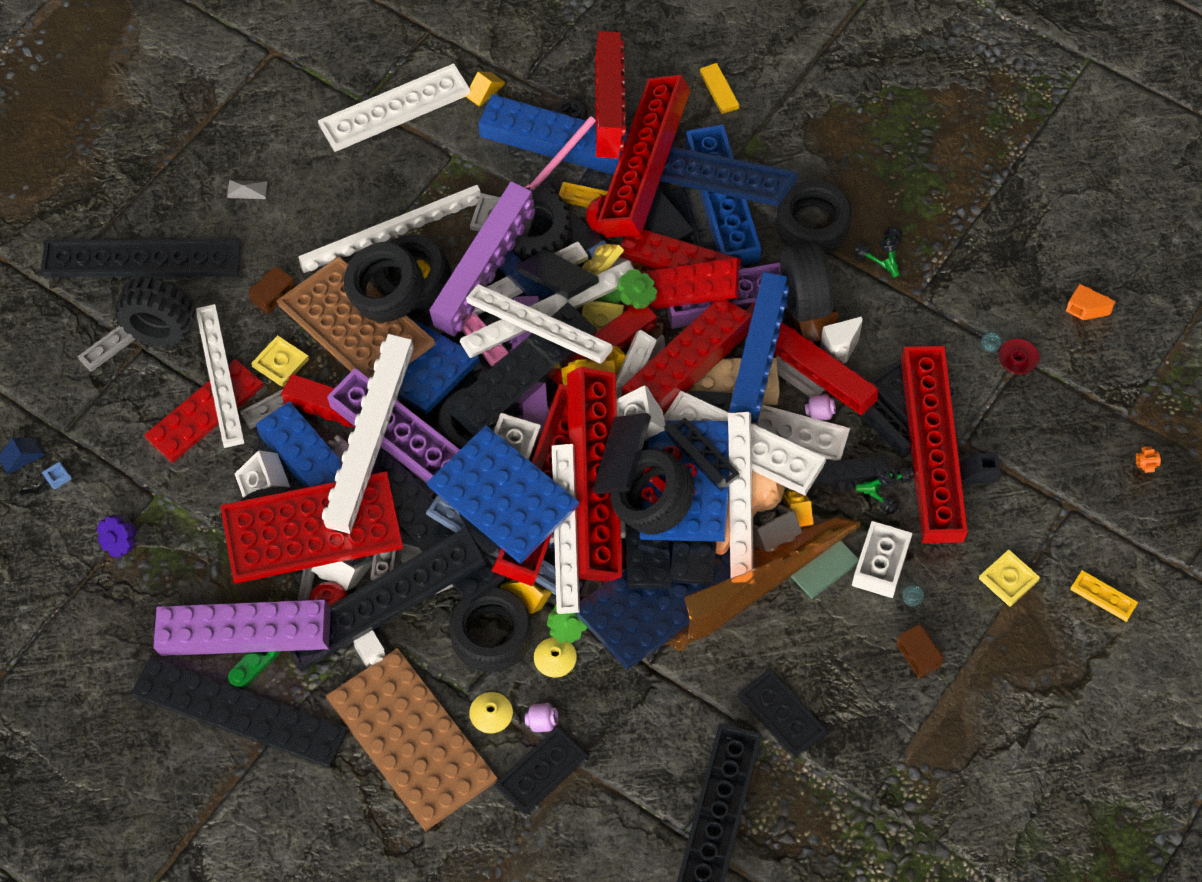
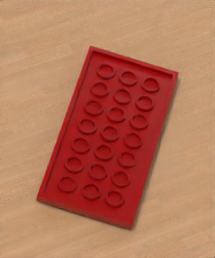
[220,472,403,584]

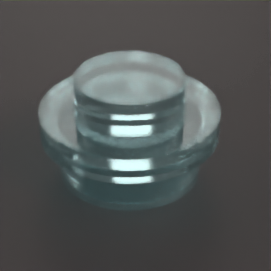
[981,333,1001,352]
[902,586,924,606]

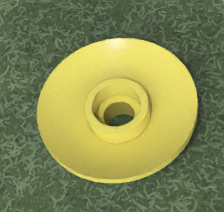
[534,637,577,678]
[469,692,513,733]

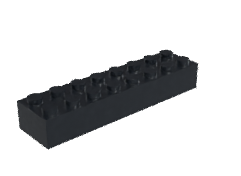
[450,302,597,436]
[677,723,762,882]

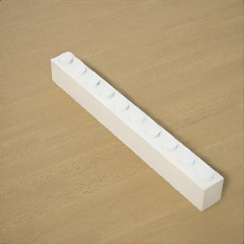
[322,334,414,534]

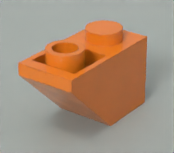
[1066,284,1116,320]

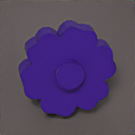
[97,514,136,558]

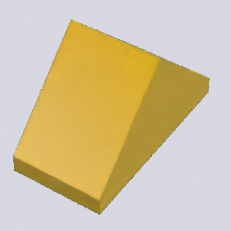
[466,72,505,107]

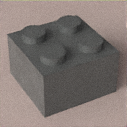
[753,504,802,552]

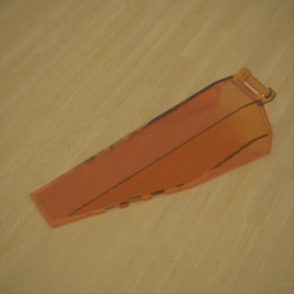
[664,517,861,651]

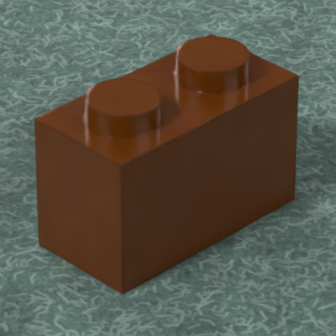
[248,266,295,314]
[896,624,943,679]

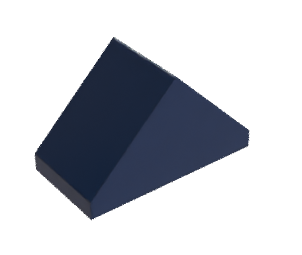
[0,438,45,474]

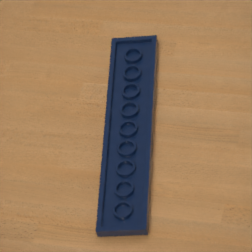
[660,147,799,206]

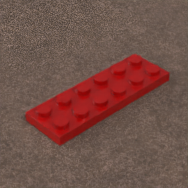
[619,229,741,269]
[624,258,740,311]
[144,359,264,463]

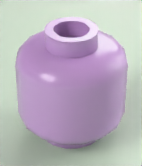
[805,394,836,421]
[525,703,558,733]

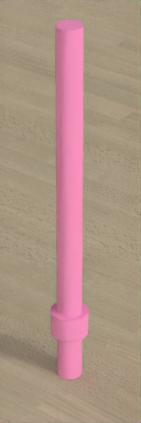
[525,116,596,189]

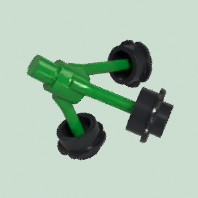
[854,226,903,278]
[856,464,914,515]

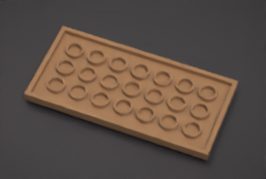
[276,256,436,378]
[326,648,498,831]

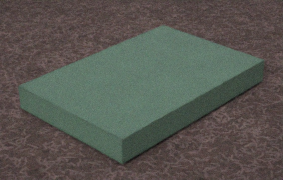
[784,531,859,599]

